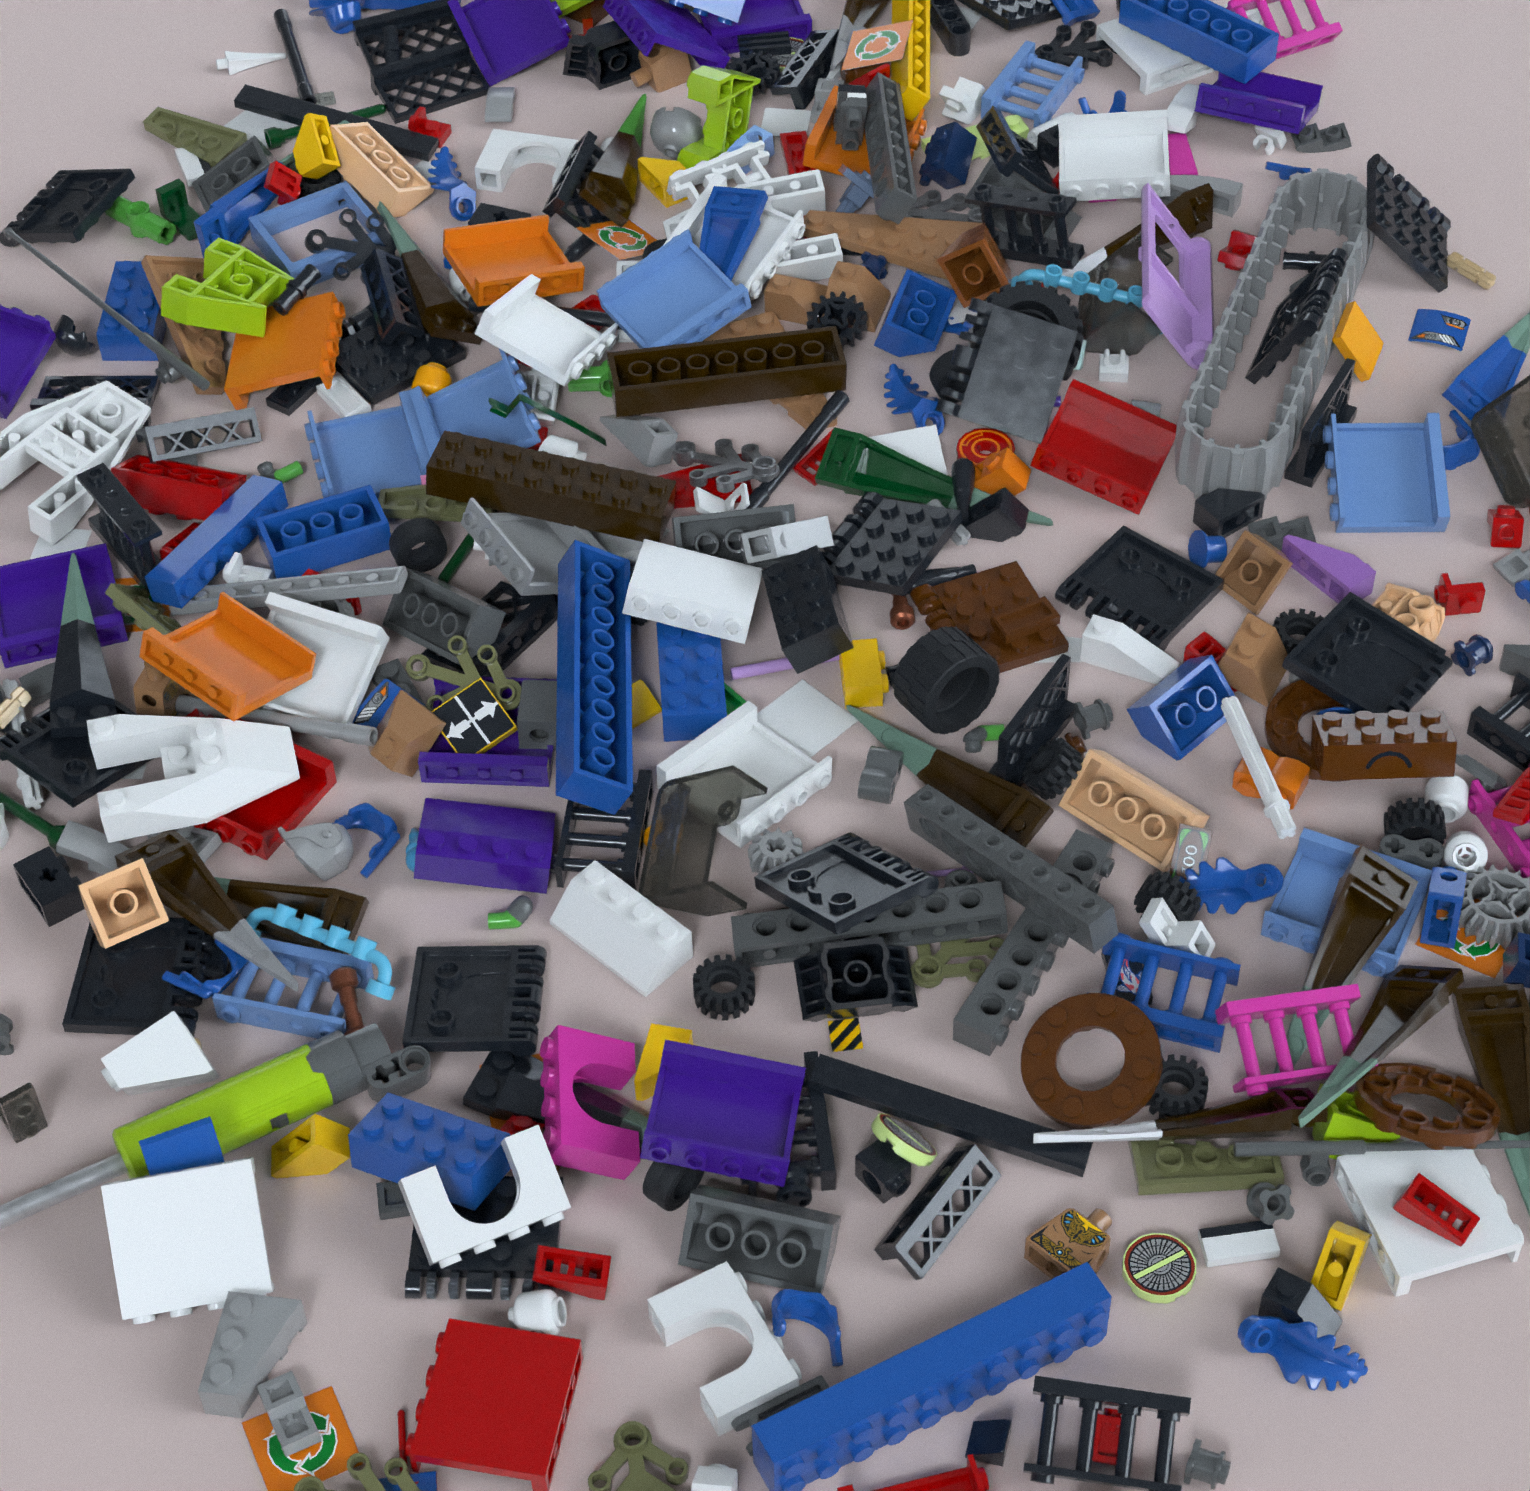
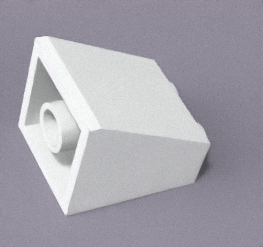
[101,1011,220,1096]

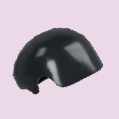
[54,315,96,357]

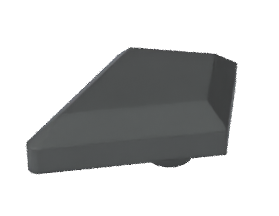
[1455,754,1508,792]

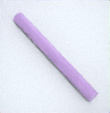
[730,655,839,680]

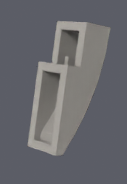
[1159,175,1243,217]

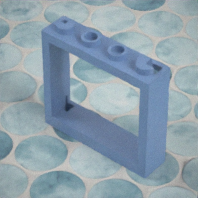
[248,181,384,286]

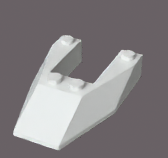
[663,169,843,280]
[0,381,151,545]
[87,714,300,843]

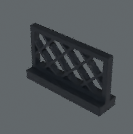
[352,0,466,70]
[370,40,490,124]
[976,106,1060,194]
[542,131,611,246]
[1284,358,1357,488]
[30,375,160,429]
[421,581,558,677]
[988,654,1075,787]

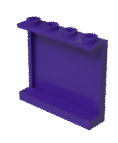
[447,0,571,87]
[603,0,730,69]
[697,0,812,54]
[1194,72,1323,134]
[0,304,56,419]
[0,543,128,669]
[418,676,557,787]
[640,1039,806,1187]

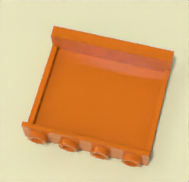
[803,85,928,177]
[443,214,585,307]
[224,291,346,410]
[139,592,316,722]

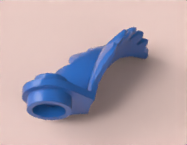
[427,146,476,221]
[884,364,945,436]
[1179,857,1284,914]
[1238,1315,1368,1391]

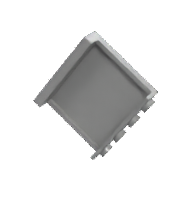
[461,498,606,596]

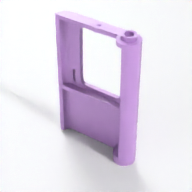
[1138,183,1214,370]

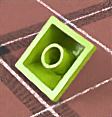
[1312,1083,1400,1160]

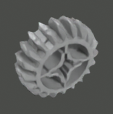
[1458,864,1530,950]

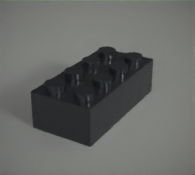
[761,545,854,674]

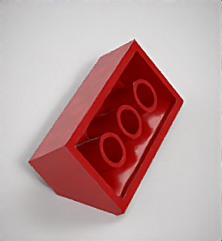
[111,454,247,522]

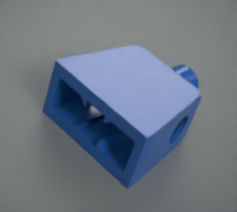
[1420,866,1467,949]

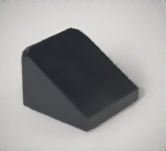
[965,1419,1012,1467]

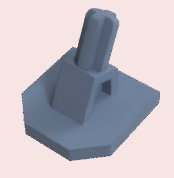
[835,164,874,213]

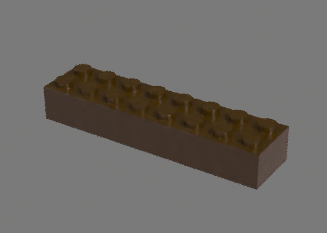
[607,326,847,418]
[426,430,676,542]

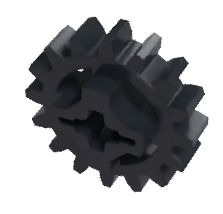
[726,50,780,96]
[806,291,868,351]

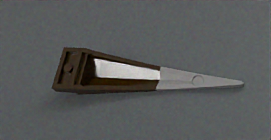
[830,0,891,71]
[115,830,298,991]

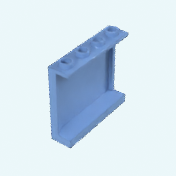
[596,229,752,349]
[409,349,541,458]
[304,390,430,499]
[1323,413,1450,533]
[1261,828,1432,978]

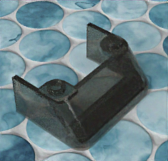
[1078,232,1173,356]
[1471,375,1530,509]
[639,765,768,916]

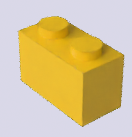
[839,638,889,709]

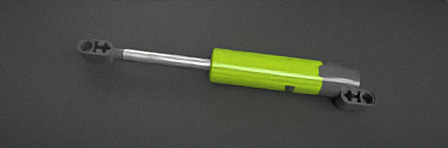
[0,1023,431,1230]

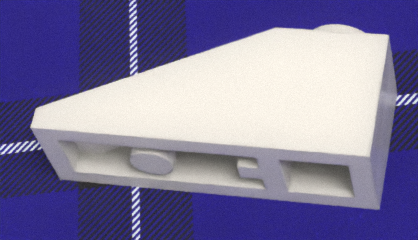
[1080,614,1180,685]

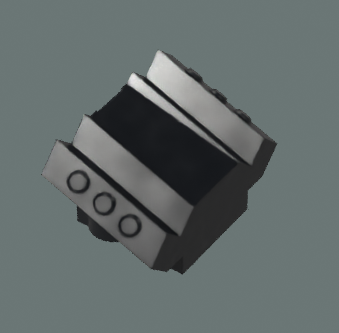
[563,21,641,90]
[793,937,918,1022]

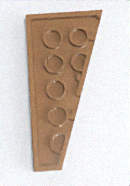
[803,210,983,280]
[141,255,226,395]
[703,311,837,429]

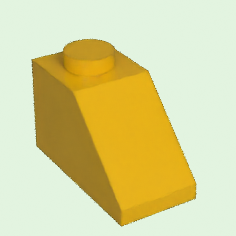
[293,113,341,179]
[637,157,688,208]
[634,1023,698,1101]
[271,1114,350,1179]
[1311,1220,1372,1311]

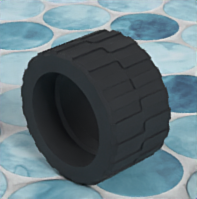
[893,626,1000,734]

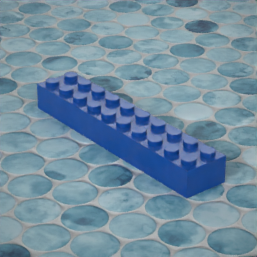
[556,540,633,815]
[751,1262,1112,1491]

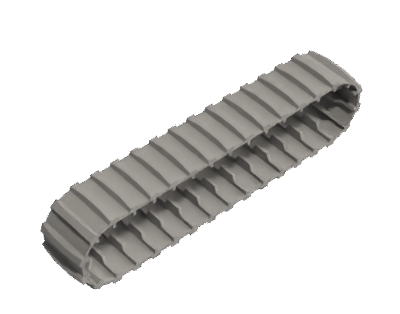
[1175,168,1375,500]

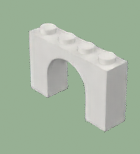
[475,129,596,199]
[398,1125,571,1269]
[647,1261,802,1436]

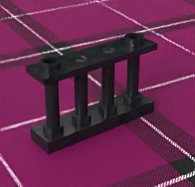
[964,183,1085,270]
[76,463,162,593]
[1467,672,1530,772]
[550,770,654,891]
[740,1051,836,1197]
[1023,1376,1191,1491]

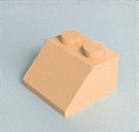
[78,858,169,949]

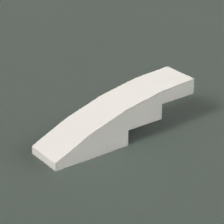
[1167,83,1202,134]

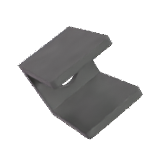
[517,680,557,750]

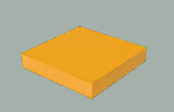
[1332,301,1384,382]

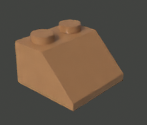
[1218,612,1288,707]

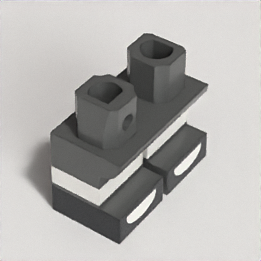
[833,84,867,151]

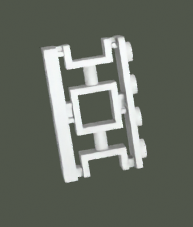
[667,140,784,206]

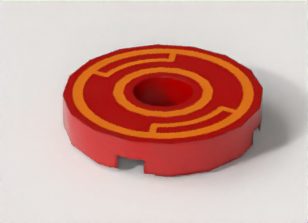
[956,428,1015,465]

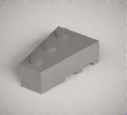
[198,1291,307,1418]

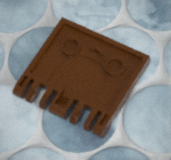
[910,561,1069,673]

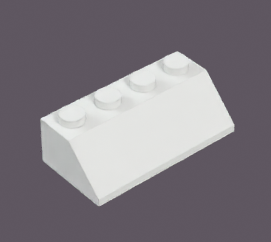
[550,860,693,997]

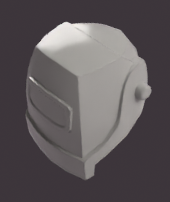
[277,822,353,881]

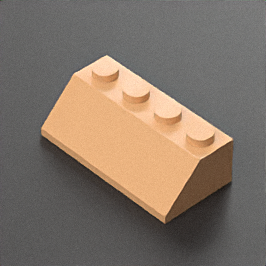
[330,122,434,217]
[1058,749,1210,872]

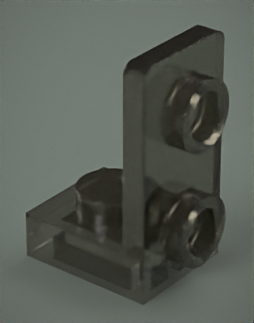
[0,1083,48,1144]

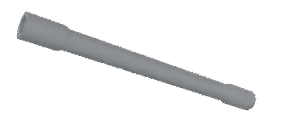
[175,695,378,746]

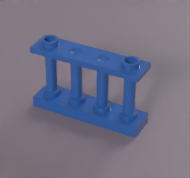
[1088,933,1241,1053]

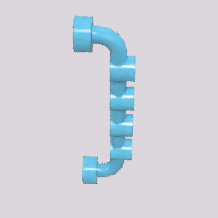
[1011,264,1163,335]
[246,903,396,1001]

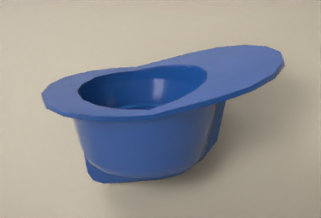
[309,0,365,34]

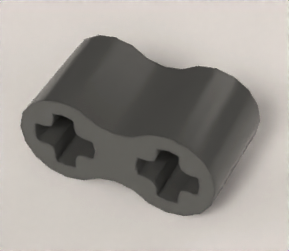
[858,746,904,804]
[1378,834,1444,870]

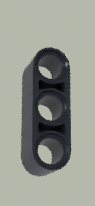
[930,0,971,56]

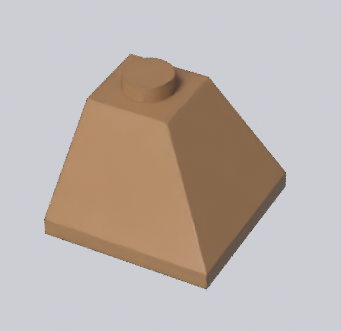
[821,261,891,333]
[764,274,828,325]
[1215,530,1293,615]
[368,689,446,777]

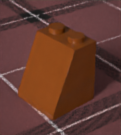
[937,223,1011,308]

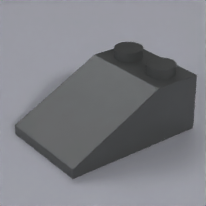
[192,135,276,212]

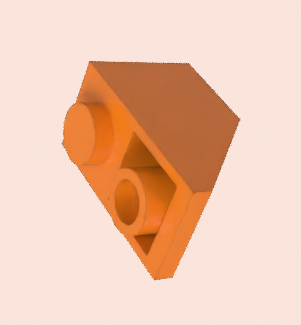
[974,447,1031,496]

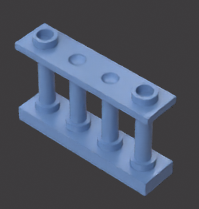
[981,40,1085,128]
[212,937,374,1039]

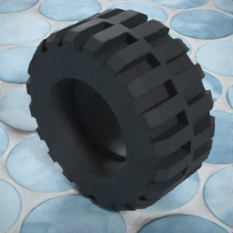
[971,281,1084,386]

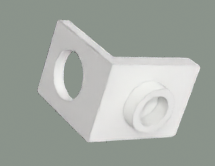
[693,483,750,514]

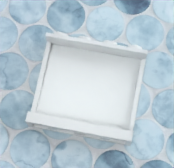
[1096,18,1215,96]
[1058,110,1170,201]
[664,173,806,301]
[475,274,618,386]
[622,539,763,644]
[257,592,390,739]
[657,701,832,848]
[1333,1138,1524,1297]
[101,1157,275,1324]

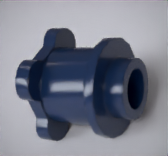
[860,251,888,280]
[1451,634,1493,676]

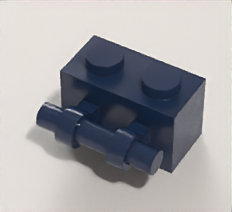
[919,122,977,190]

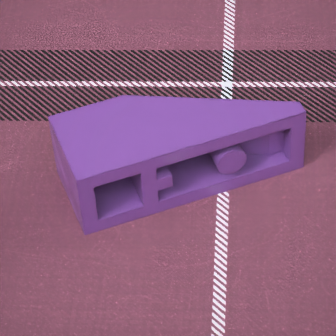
[1282,534,1376,603]

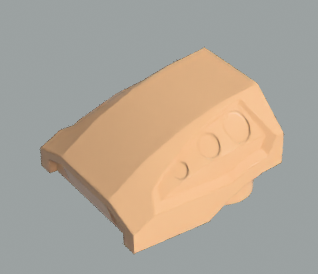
[1372,583,1445,642]

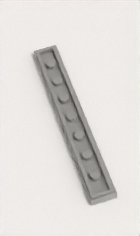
[169,566,408,616]

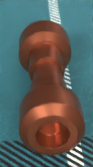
[889,594,915,630]
[329,967,365,1036]

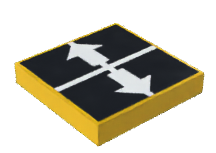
[431,678,518,754]

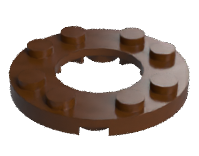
[1264,680,1350,782]
[1020,993,1163,1130]
[1353,1063,1501,1150]

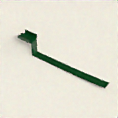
[488,394,607,446]

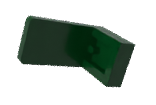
[155,178,201,241]

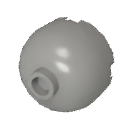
[650,107,703,158]

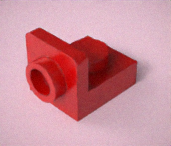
[408,106,452,148]
[264,161,302,205]
[1092,1408,1121,1466]

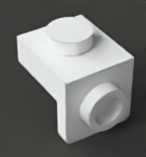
[223,552,274,583]

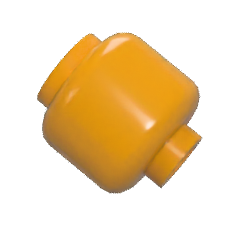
[411,362,452,397]

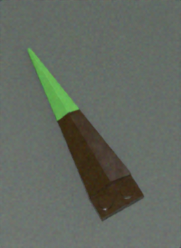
[578,94,646,228]

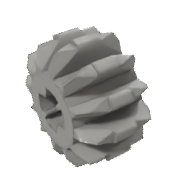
[748,826,804,875]

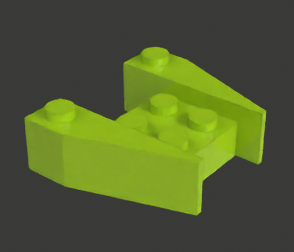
[677,65,761,169]
[161,237,295,337]

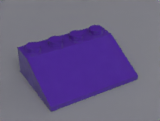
[414,798,556,894]

